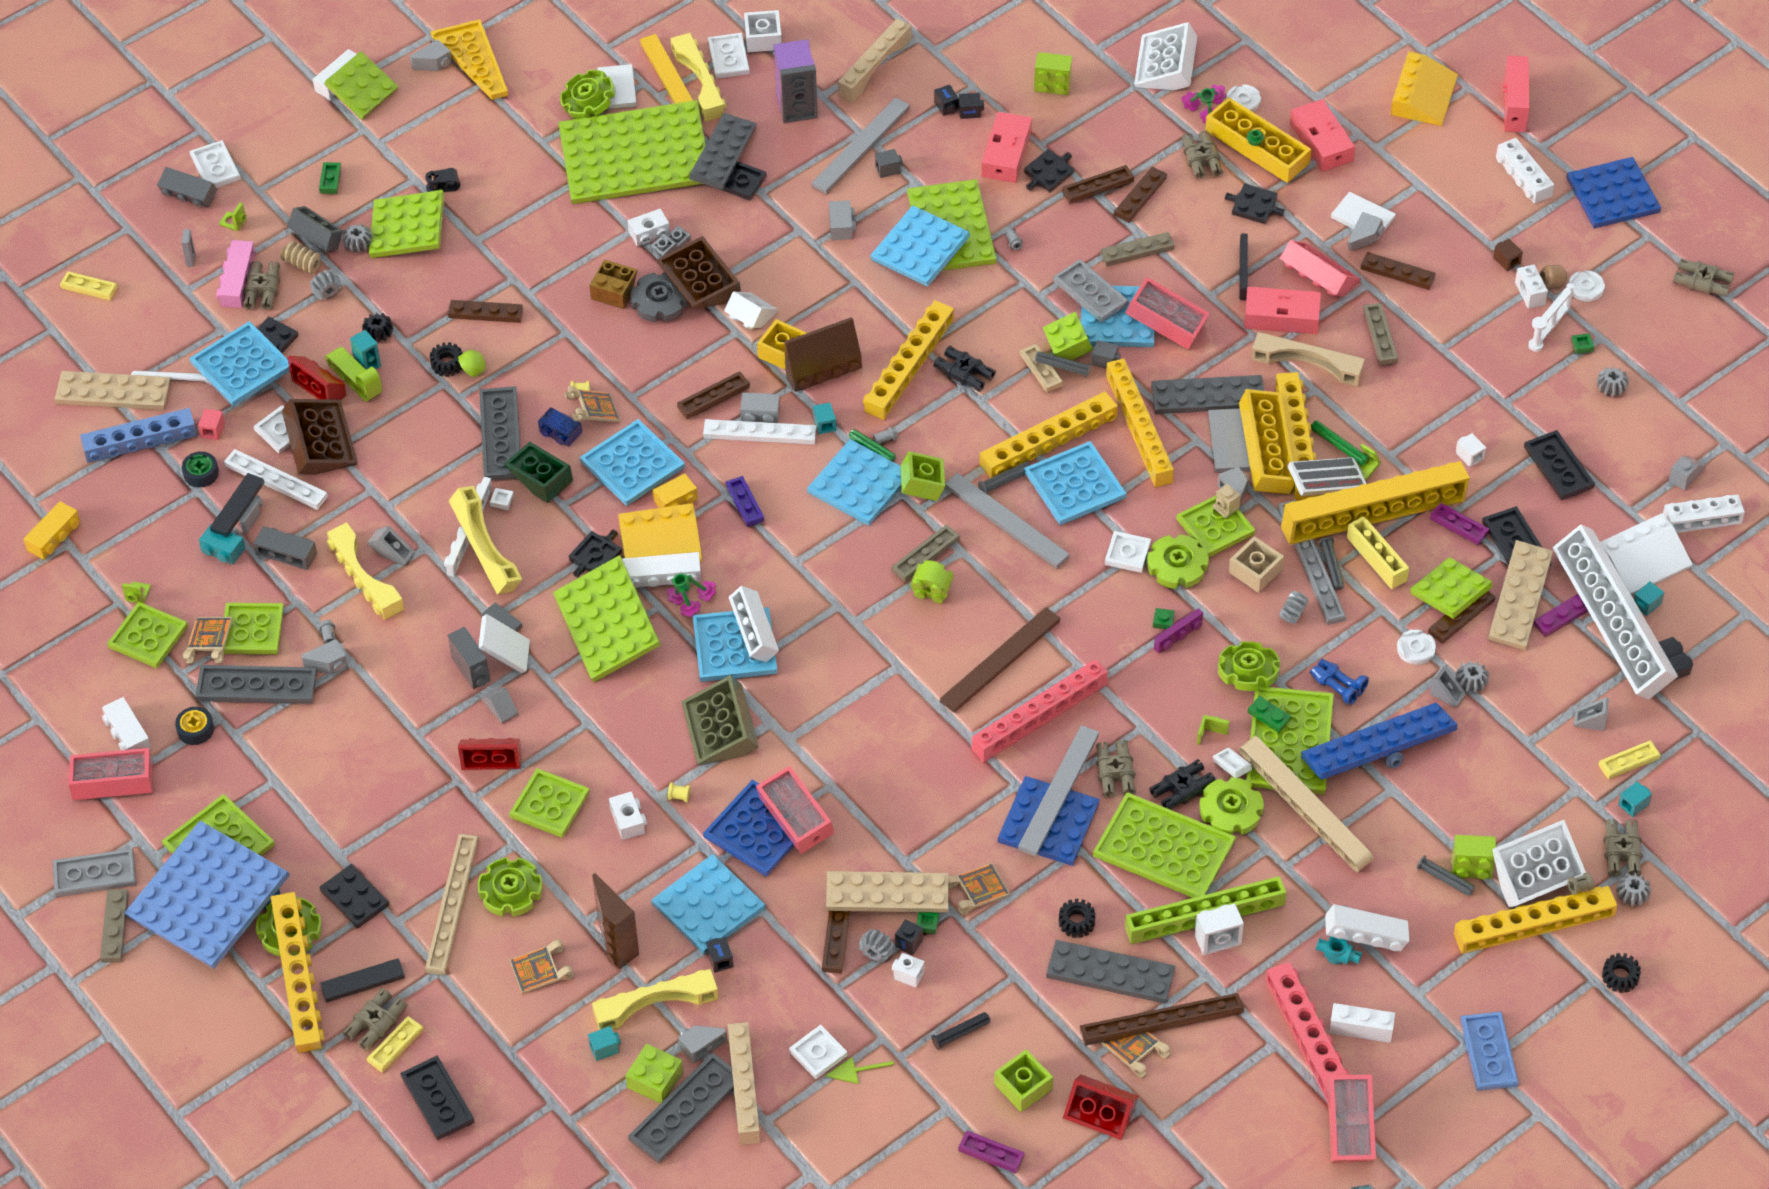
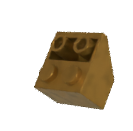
[589,259,637,309]

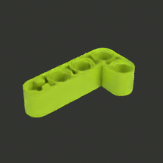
[325,346,382,402]

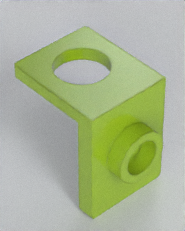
[219,202,246,231]
[1357,444,1381,481]
[122,582,151,604]
[1197,715,1230,745]

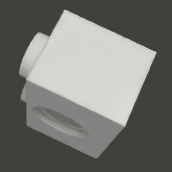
[628,209,670,247]
[1515,264,1548,309]
[609,791,647,840]

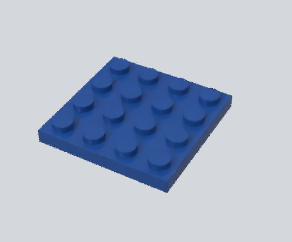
[1566,157,1661,228]
[998,776,1100,866]
[703,779,795,877]

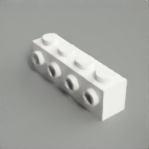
[1496,138,1554,204]
[1663,495,1745,533]
[623,552,701,588]
[729,586,779,662]
[1325,904,1409,952]

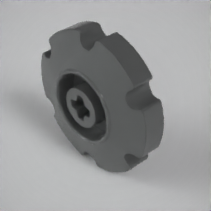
[630,272,688,322]

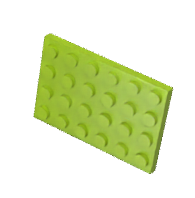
[907,179,996,271]
[553,555,661,682]
[1246,686,1334,795]
[1093,792,1236,898]

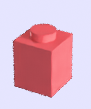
[198,409,225,440]

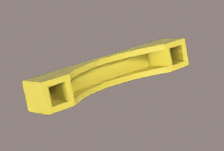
[670,33,726,122]
[449,486,522,595]
[326,522,404,620]
[592,969,718,1030]

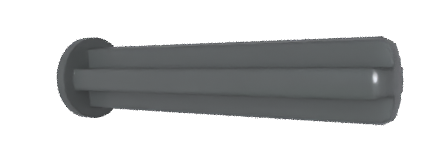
[1035,351,1091,378]
[978,462,1030,494]
[1319,537,1344,590]
[1417,855,1475,896]

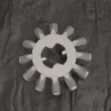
[342,223,373,254]
[310,269,342,300]
[1597,366,1629,398]
[1279,590,1308,624]
[1456,660,1489,693]
[1616,872,1651,908]
[859,929,894,963]

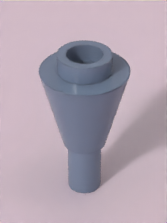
[1384,752,1404,768]

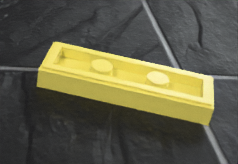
[60,271,118,301]
[1598,740,1661,780]
[367,1016,424,1073]

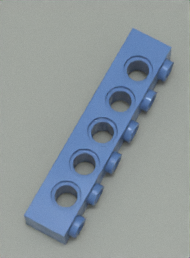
[80,408,197,463]

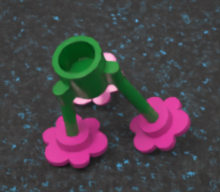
[1181,84,1226,123]
[667,573,716,617]

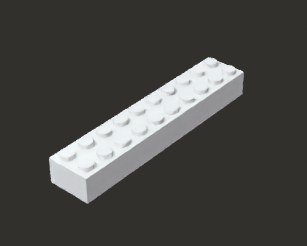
[1553,524,1678,700]

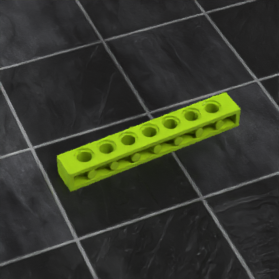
[1125,876,1286,944]

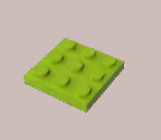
[324,51,398,120]
[1176,496,1255,558]
[1410,557,1493,619]
[107,602,188,668]
[224,603,284,654]
[509,768,590,838]

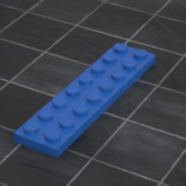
[1301,702,1457,780]

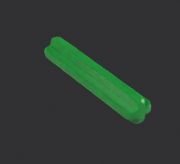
[849,429,896,462]

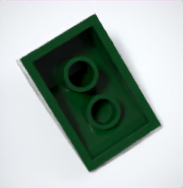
[504,442,573,503]

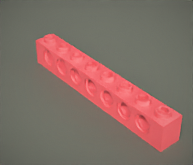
[972,659,1108,763]
[1266,962,1350,1102]

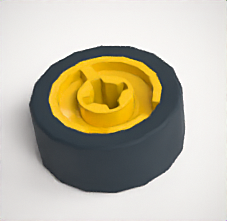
[175,707,214,745]

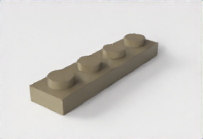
[1100,232,1175,267]
[1363,303,1398,365]
[891,524,960,582]
[100,889,129,963]

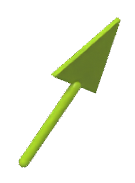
[825,1057,894,1084]

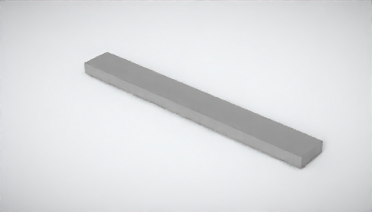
[812,97,910,194]
[945,473,1069,569]
[1278,500,1346,625]
[1018,725,1099,857]

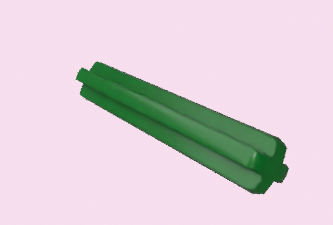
[1311,420,1369,465]

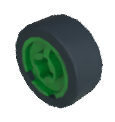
[182,451,219,487]

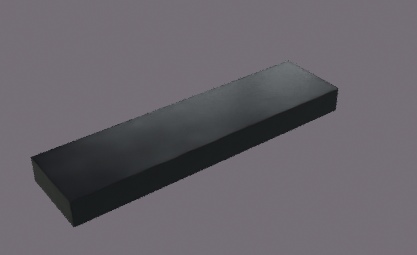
[1239,233,1248,300]
[210,473,265,537]
[320,958,405,1003]

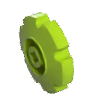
[560,70,616,119]
[1147,534,1209,589]
[1218,641,1280,691]
[1199,777,1264,835]
[478,857,543,917]
[256,897,322,957]

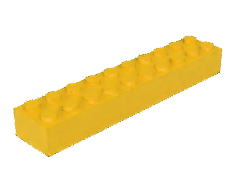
[1281,461,1470,545]

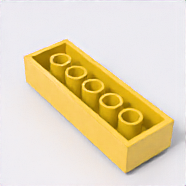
[1205,97,1311,183]
[1239,389,1295,494]

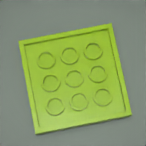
[369,190,444,258]
[162,794,275,856]

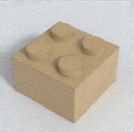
[1229,536,1284,593]

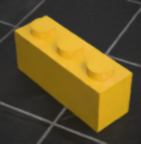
[23,501,80,560]

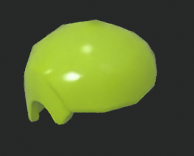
[458,350,486,377]

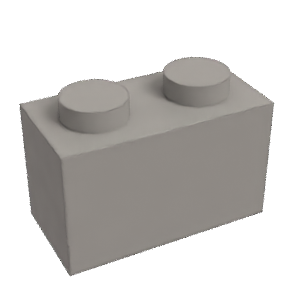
[829,200,856,240]
[740,393,780,423]

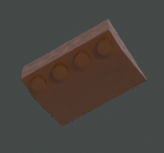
[656,236,741,309]
[784,317,862,392]
[282,399,358,474]
[592,873,639,969]

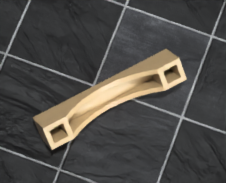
[838,18,912,103]
[1251,332,1365,387]
[728,1022,760,1145]

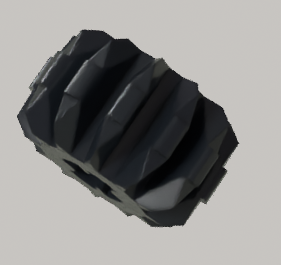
[362,312,394,343]

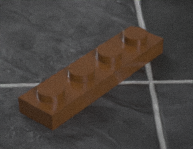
[1062,165,1134,204]
[1114,167,1167,223]
[1361,252,1436,290]
[448,300,523,323]
[677,371,750,419]
[1428,591,1495,644]
[822,911,850,974]

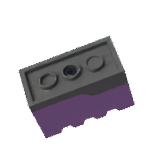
[773,39,818,123]

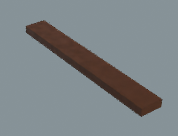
[940,607,1060,713]
[1080,993,1244,1046]

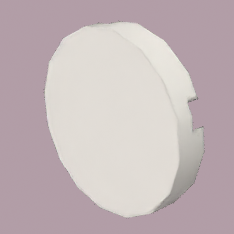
[1226,85,1261,112]
[1568,271,1605,302]
[1397,630,1436,665]

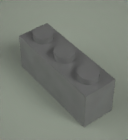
[157,167,218,208]
[288,206,343,252]
[253,526,317,570]

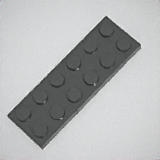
[689,113,757,190]
[1151,375,1264,414]
[479,386,520,480]
[195,665,317,704]
[1046,940,1175,1004]
[628,1053,734,1164]

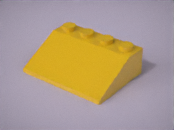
[1391,51,1458,126]
[618,503,702,562]

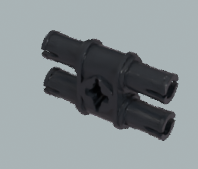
[933,345,996,392]
[1149,759,1216,810]

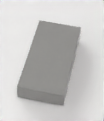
[182,229,196,267]

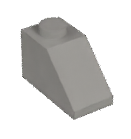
[410,40,452,71]
[1347,212,1385,251]
[1669,456,1706,490]
[1218,466,1249,509]
[239,495,262,534]
[367,526,415,565]
[301,639,348,674]
[678,1026,727,1064]

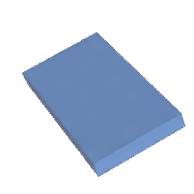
[1460,1011,1518,1091]

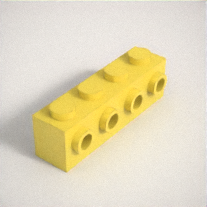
[1347,516,1409,590]

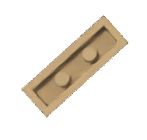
[1020,344,1063,393]

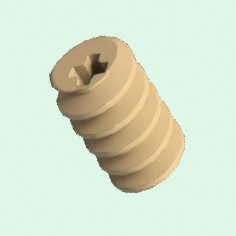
[280,241,320,275]

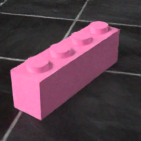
[216,240,255,308]

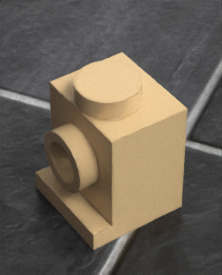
[1213,483,1240,518]

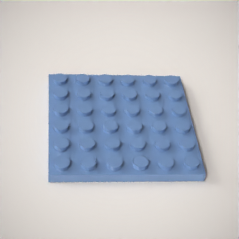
[124,821,290,969]

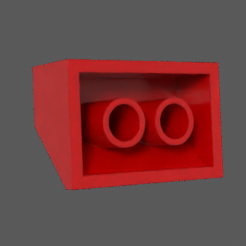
[287,356,346,400]
[458,738,522,770]
[1063,1074,1139,1140]

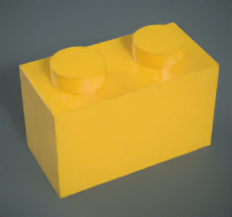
[653,473,698,508]

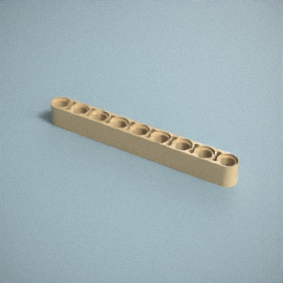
[1239,736,1374,872]

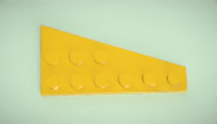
[430,19,508,100]

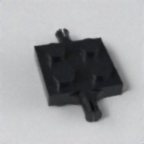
[1024,149,1074,193]
[1225,183,1285,224]
[569,529,622,578]

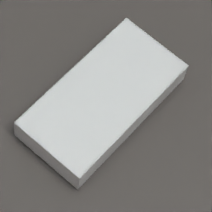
[1213,748,1252,778]

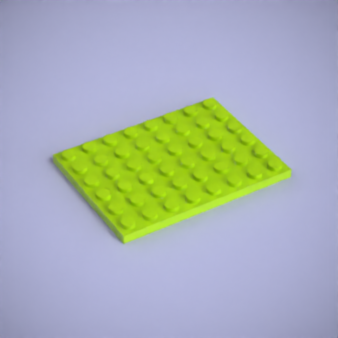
[558,100,706,204]

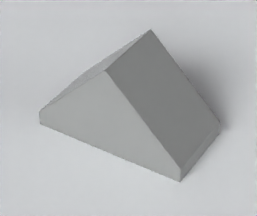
[1430,665,1466,707]
[481,687,519,724]
[1574,697,1609,731]

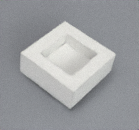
[490,488,514,510]

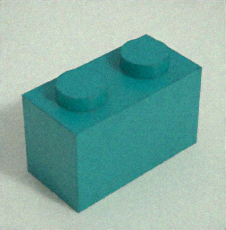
[350,330,381,370]
[199,524,245,565]

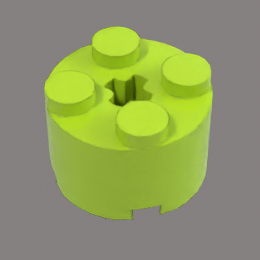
[910,560,954,604]

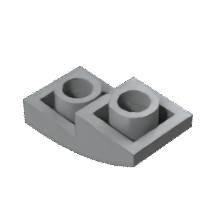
[651,225,692,256]

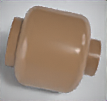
[1539,265,1567,289]

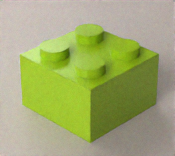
[1034,52,1072,95]
[1042,312,1093,360]
[900,451,945,501]
[1451,835,1496,880]
[625,1043,684,1104]
[994,1049,1053,1112]

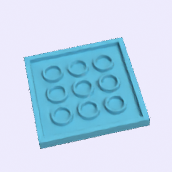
[870,205,970,287]
[1081,286,1154,347]
[189,321,290,406]
[580,419,685,506]
[807,439,902,526]
[1024,441,1126,525]
[693,607,777,682]
[651,854,765,955]

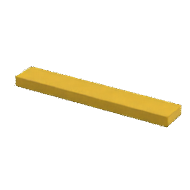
[640,34,693,104]

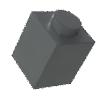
[875,149,903,178]
[1092,340,1121,369]

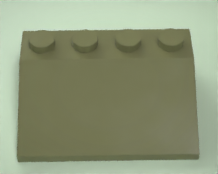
[681,675,759,766]

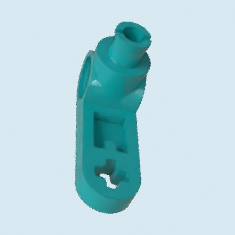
[1315,905,1362,965]

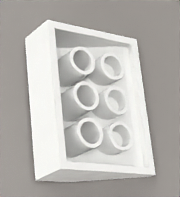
[1134,22,1198,90]
[1600,513,1693,595]
[1492,820,1586,907]

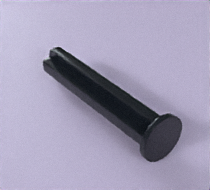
[931,1012,990,1050]

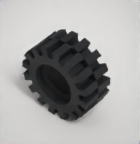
[430,342,463,377]
[1059,899,1096,938]
[1602,953,1641,993]

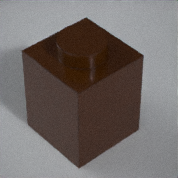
[1493,238,1523,271]

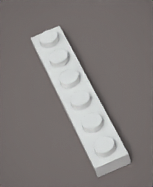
[703,419,816,445]
[224,449,328,510]
[444,477,492,577]

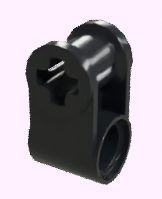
[425,168,461,192]

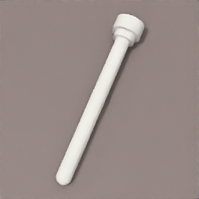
[131,371,212,385]

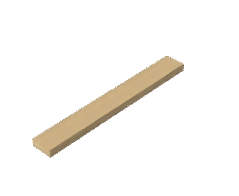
[425,834,479,975]

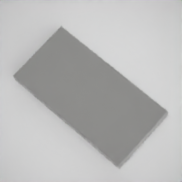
[1053,259,1129,323]
[1208,409,1250,473]
[53,848,136,897]

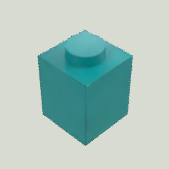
[812,403,836,435]
[1634,581,1665,616]
[1618,781,1652,817]
[587,1026,621,1061]

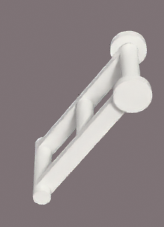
[1528,283,1574,352]

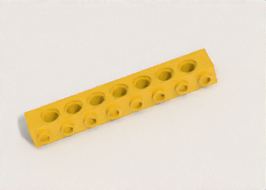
[863,300,954,420]
[1106,359,1174,488]
[1275,372,1318,501]
[979,391,1118,478]
[1453,886,1617,954]
[271,892,325,1053]

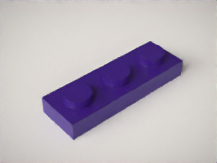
[725,476,764,527]

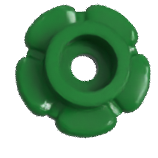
[1247,130,1264,146]

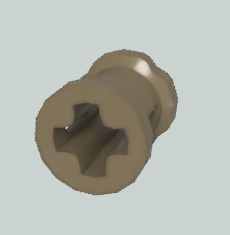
[1567,873,1594,895]

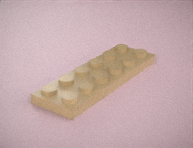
[54,371,171,410]
[1488,540,1553,650]
[826,871,948,913]

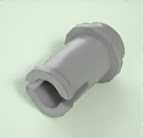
[1005,228,1023,250]
[873,427,898,444]
[320,620,336,644]

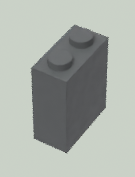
[448,626,490,689]

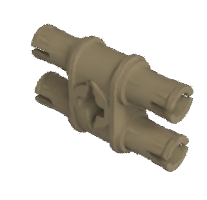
[1181,130,1223,179]
[1673,258,1734,297]
[243,261,280,310]
[1096,740,1136,798]
[1603,819,1643,876]
[342,988,408,1051]

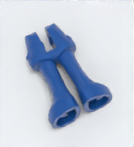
[1310,659,1369,705]

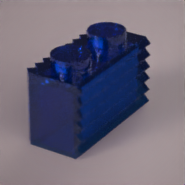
[538,407,582,447]

